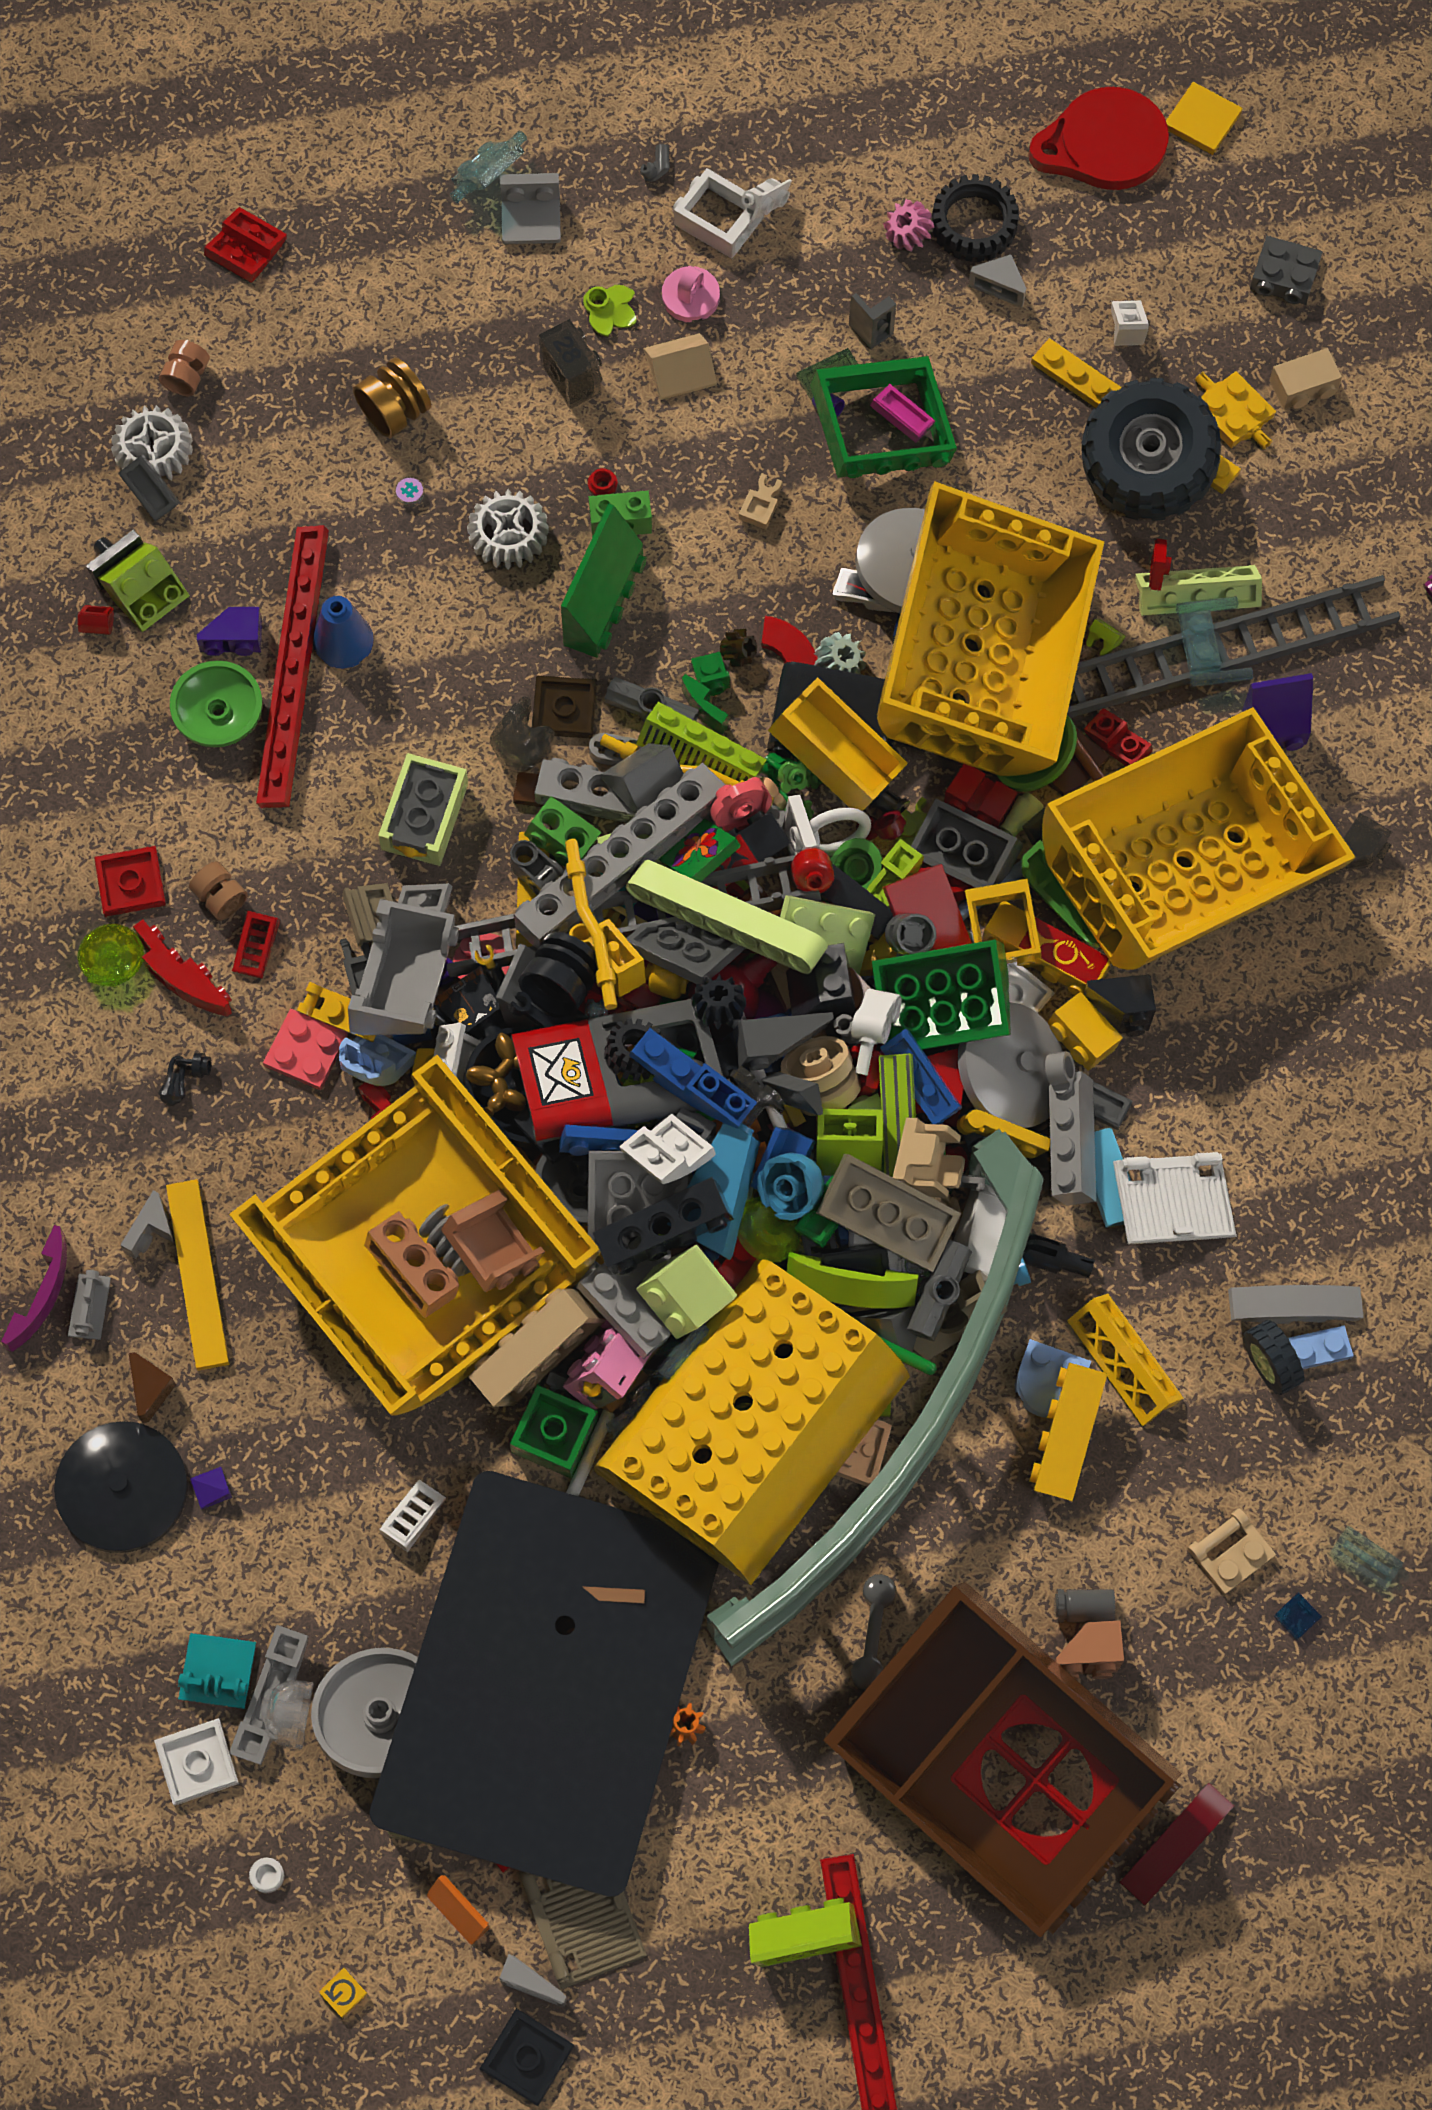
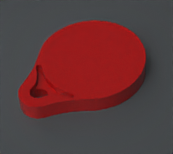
[1028,87,1169,190]

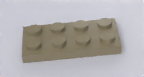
[816,1154,961,1272]

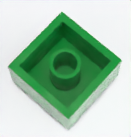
[510,1385,598,1479]

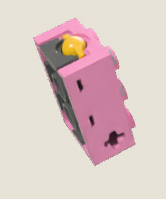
[563,1320,652,1410]

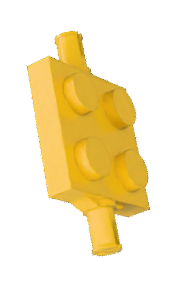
[1195,371,1276,450]

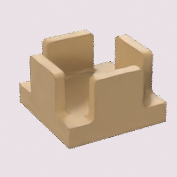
[893,1118,965,1199]

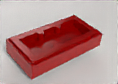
[1149,538,1172,591]

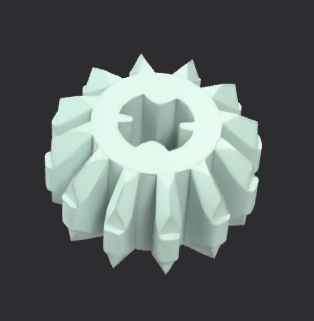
[814,632,867,674]

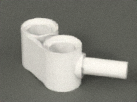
[851,988,902,1075]

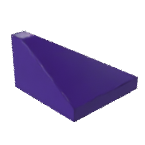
[190,1467,232,1509]

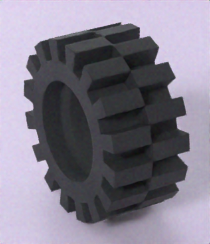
[604,1019,665,1081]

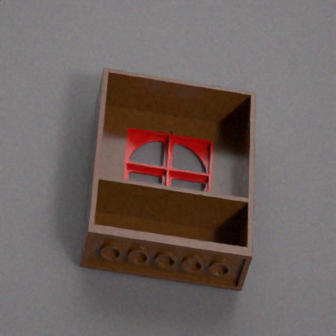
[823,1582,1182,1938]

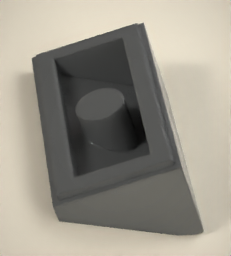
[761,1072,823,1115]

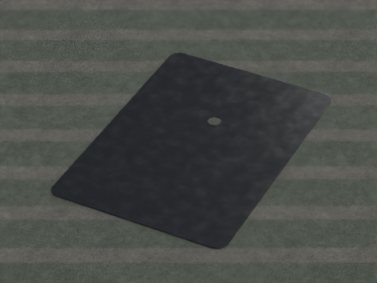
[370,1471,719,1897]

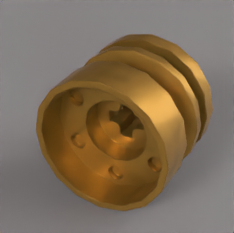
[353,357,432,439]

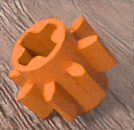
[669,1703,706,1746]

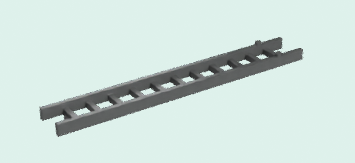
[1067,575,1401,718]
[446,855,821,978]

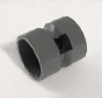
[885,913,936,954]

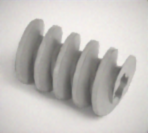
[419,1204,470,1277]

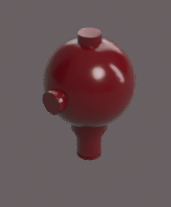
[683,953,779,1038]

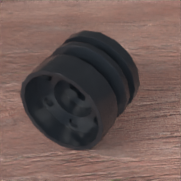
[518,932,598,1017]

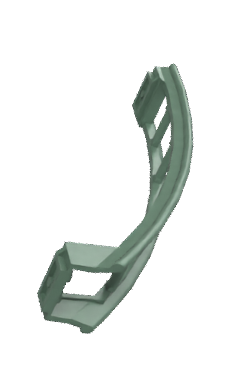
[707,1129,1043,1667]

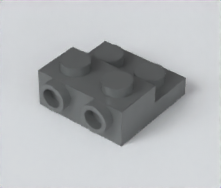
[1250,235,1323,305]

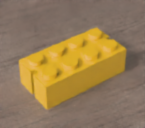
[768,677,908,811]

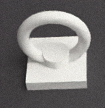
[783,795,871,856]

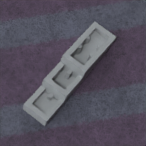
[1228,1285,1364,1324]

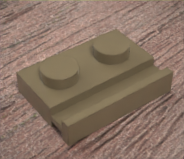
[342,883,393,946]

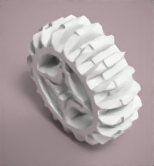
[111,405,193,480]
[467,489,549,570]

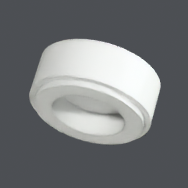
[249,1857,284,1893]

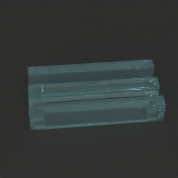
[1329,1526,1404,1592]

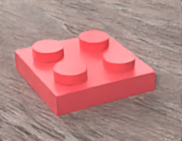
[263,1008,348,1090]

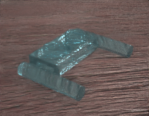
[1176,596,1253,687]

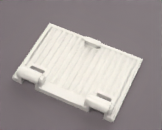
[1113,1152,1237,1244]

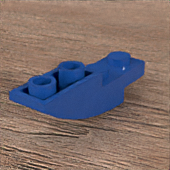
[629,1028,757,1128]

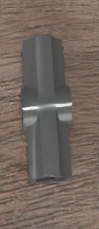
[604,677,699,722]
[907,1240,972,1341]

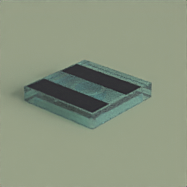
[641,1324,710,1379]

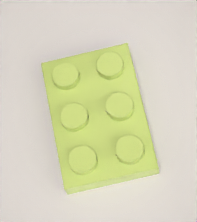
[780,895,875,975]

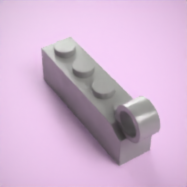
[1045,1051,1096,1206]

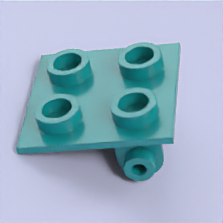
[178,1633,256,1709]

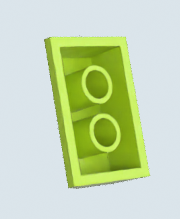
[749,1898,862,1967]

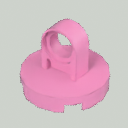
[662,266,720,322]

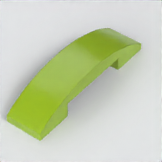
[866,839,925,908]
[787,1252,919,1309]

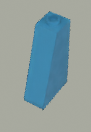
[667,1123,760,1260]

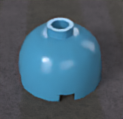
[757,1152,824,1221]

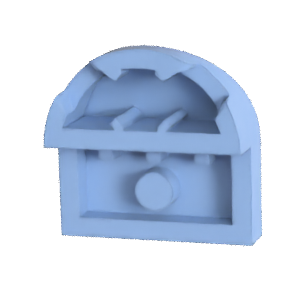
[339,1035,416,1086]
[1015,1339,1091,1418]

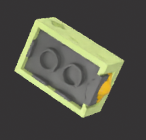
[378,753,468,866]

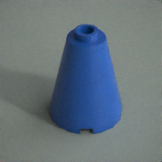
[313,596,374,669]

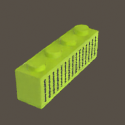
[636,702,767,782]

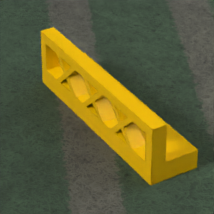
[1067,1294,1184,1426]

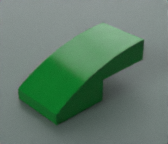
[682,674,729,735]

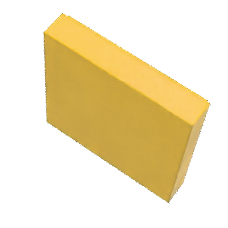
[1166,82,1243,155]

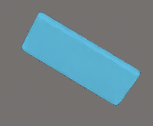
[1094,1128,1131,1227]

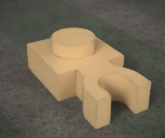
[739,473,783,530]

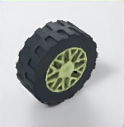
[1243,1320,1305,1395]

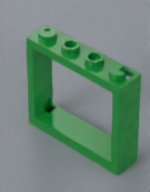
[810,356,957,478]

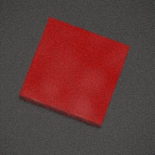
[94,846,166,917]

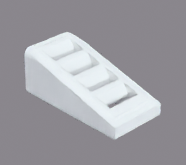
[379,1479,446,1552]

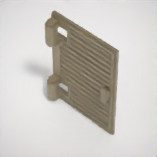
[519,1871,647,1990]

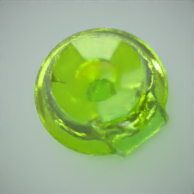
[77,924,144,988]
[737,1196,801,1262]

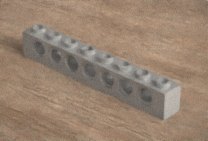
[535,758,785,855]
[514,763,725,949]

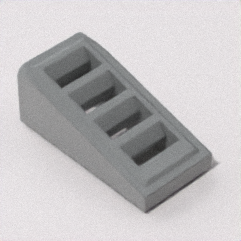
[499,1954,567,2007]

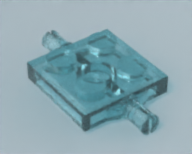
[450,131,527,203]

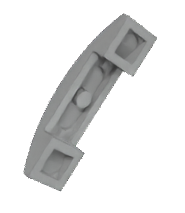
[229,1625,309,1765]

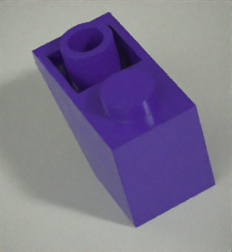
[197,607,262,656]

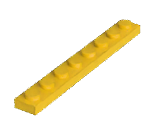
[1031,338,1241,494]

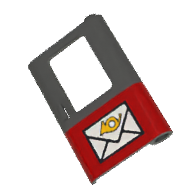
[511,999,730,1144]

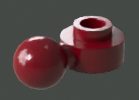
[856,810,906,840]

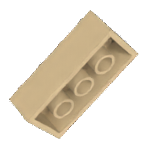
[469,1288,607,1407]

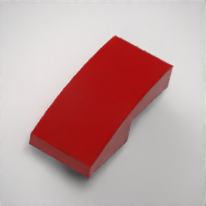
[1084,708,1153,766]

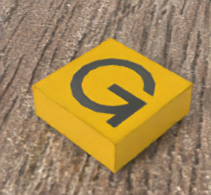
[319,1968,368,2018]

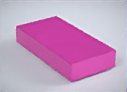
[870,384,935,443]

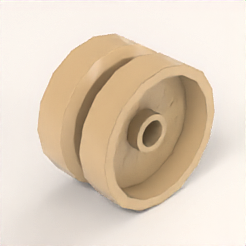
[781,1036,861,1116]

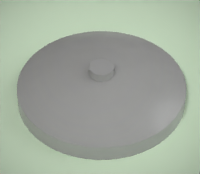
[855,508,925,613]
[958,1002,1063,1129]
[311,1648,418,1778]

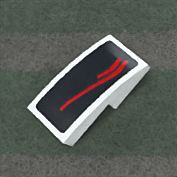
[833,568,894,612]

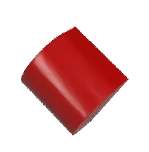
[78,605,114,635]

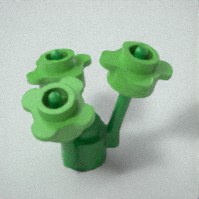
[761,753,823,821]

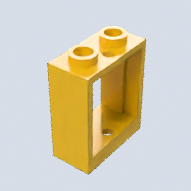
[965,879,1041,966]

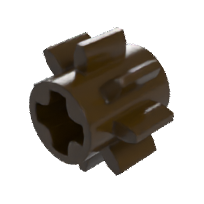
[720,629,758,667]

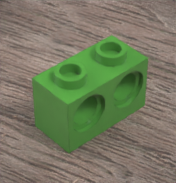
[524,796,601,867]

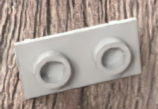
[741,178,792,221]

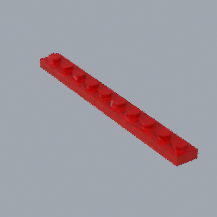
[256,525,329,808]

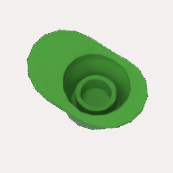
[823,838,882,904]

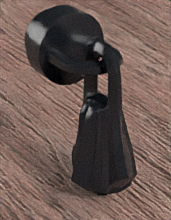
[158,1052,212,1106]

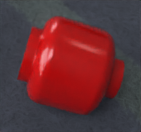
[791,848,834,894]

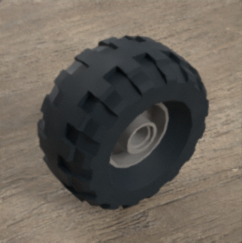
[1081,378,1221,521]

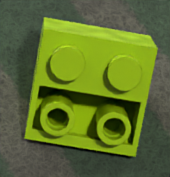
[98,542,190,632]
[816,1108,883,1176]

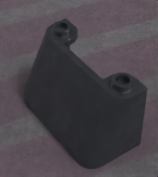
[767,662,895,757]

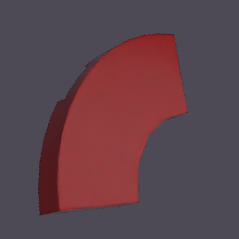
[761,616,817,665]

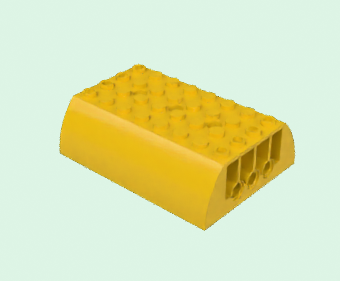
[877,481,1104,776]
[1042,707,1355,970]
[594,1259,910,1585]

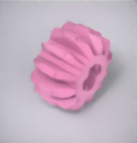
[883,199,935,252]

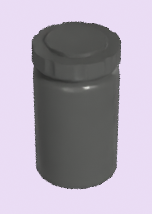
[1054,1589,1115,1623]

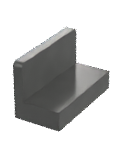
[849,293,897,350]

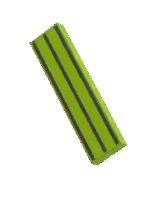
[879,1053,916,1177]

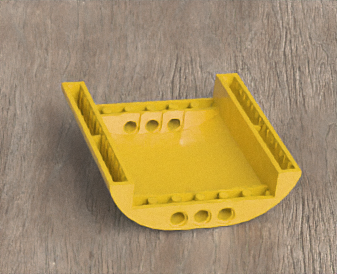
[229,1055,600,1416]

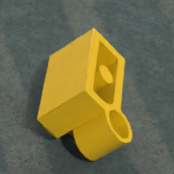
[569,918,646,998]

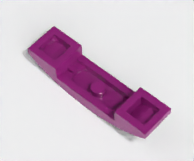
[1,1225,67,1352]

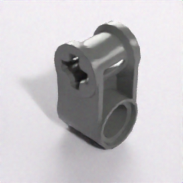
[510,840,564,895]

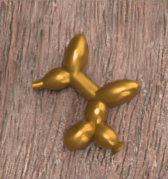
[466,1033,526,1116]

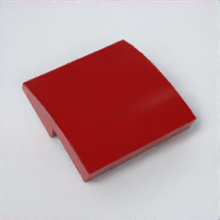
[204,207,287,283]

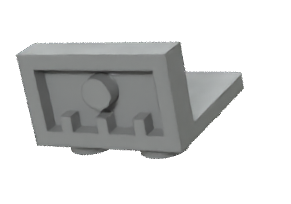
[500,173,561,244]

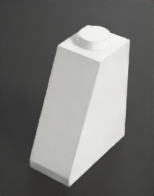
[953,1184,1007,1277]

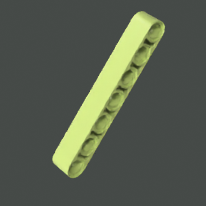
[626,860,828,974]

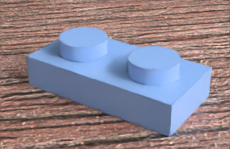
[1288,1325,1354,1369]

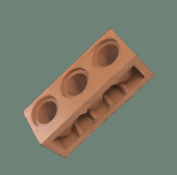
[364,1211,459,1319]

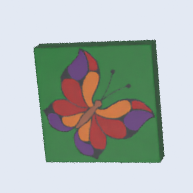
[659,818,741,882]

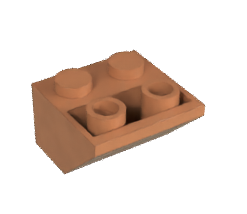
[1055,1621,1124,1680]

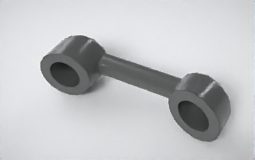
[851,1574,896,1691]

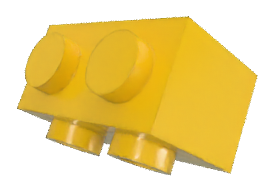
[1047,992,1123,1071]

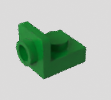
[691,652,730,696]

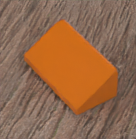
[427,1875,490,1945]

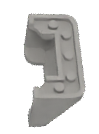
[348,899,459,1036]

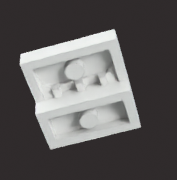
[619,1114,716,1184]

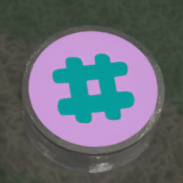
[394,477,425,508]

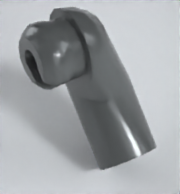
[640,144,670,182]

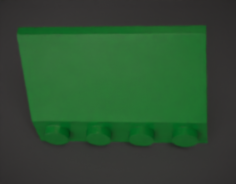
[561,503,647,658]
[872,939,1011,1050]

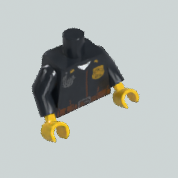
[433,945,505,1040]

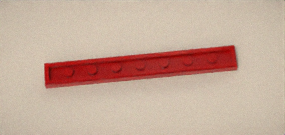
[820,1854,897,2110]

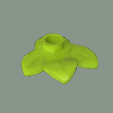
[583,285,637,337]

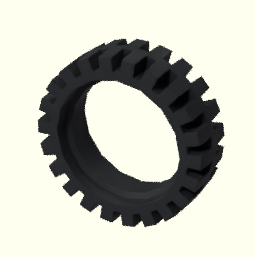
[932,174,1019,262]

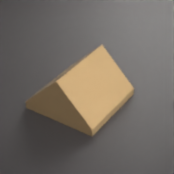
[643,333,717,400]

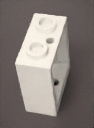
[672,168,764,259]

